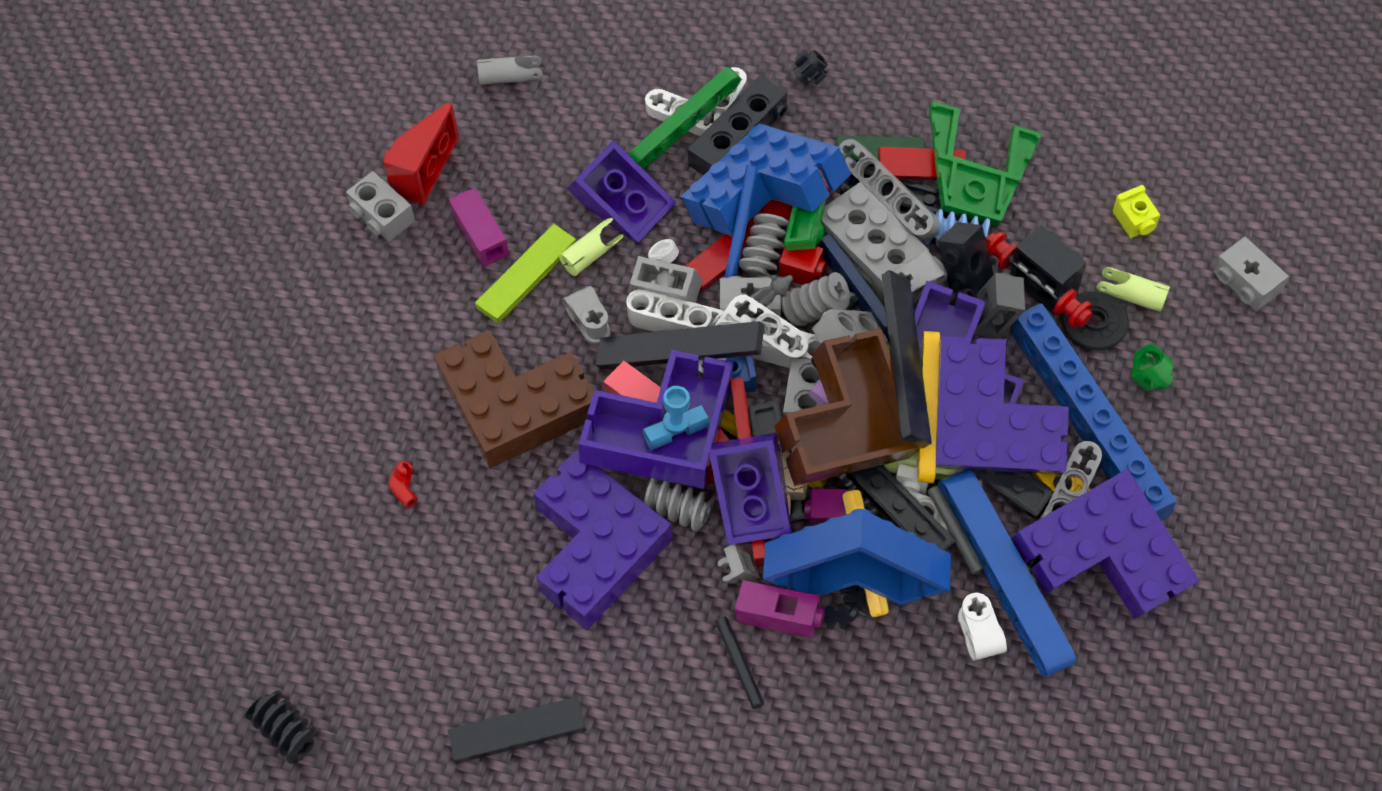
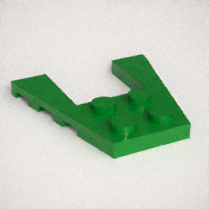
[929,101,1042,227]

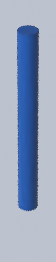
[724,165,758,278]

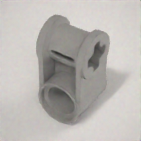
[894,250,946,298]
[562,285,611,345]

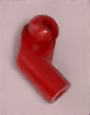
[389,461,418,509]

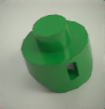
[1131,344,1174,391]

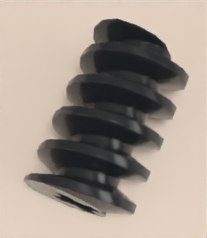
[245,691,317,764]

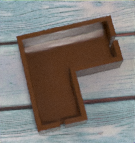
[774,328,922,486]
[434,329,594,469]

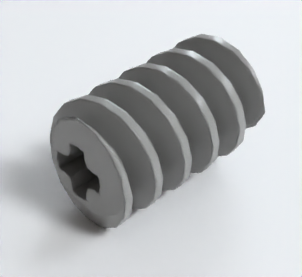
[739,214,789,278]
[781,272,850,326]
[644,478,715,532]

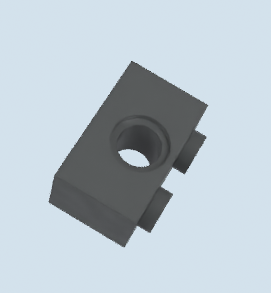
[974,273,1025,339]

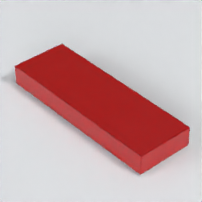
[878,147,966,180]

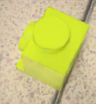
[1112,185,1160,238]

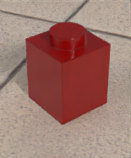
[779,246,827,285]

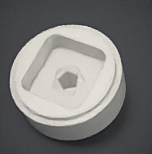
[648,239,679,263]

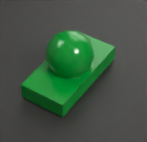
[783,200,826,251]

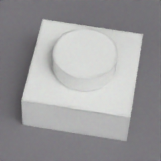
[896,464,929,496]

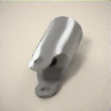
[477,56,543,85]

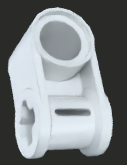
[958,593,1007,661]

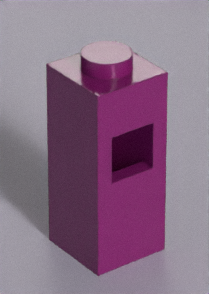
[449,188,509,267]
[735,580,825,638]

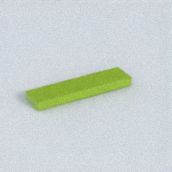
[475,224,576,324]

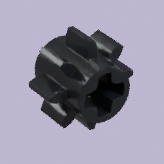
[793,49,828,85]

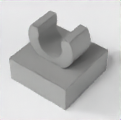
[718,544,760,584]

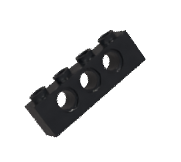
[688,75,788,175]

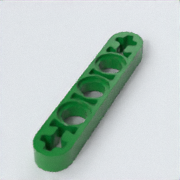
[628,67,741,170]

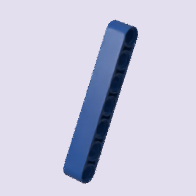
[939,468,1076,678]

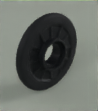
[1062,291,1129,350]

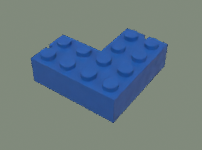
[681,124,851,237]
[763,509,951,605]

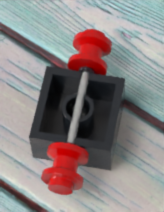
[986,225,1093,328]

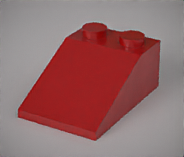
[383,102,459,205]

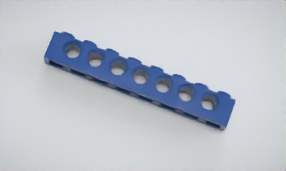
[1011,303,1176,521]

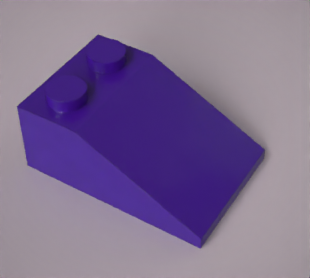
[567,140,676,243]
[709,433,792,545]

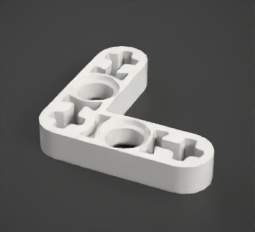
[645,67,747,136]
[699,295,808,373]

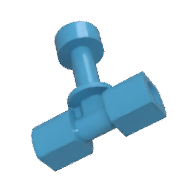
[642,386,710,451]

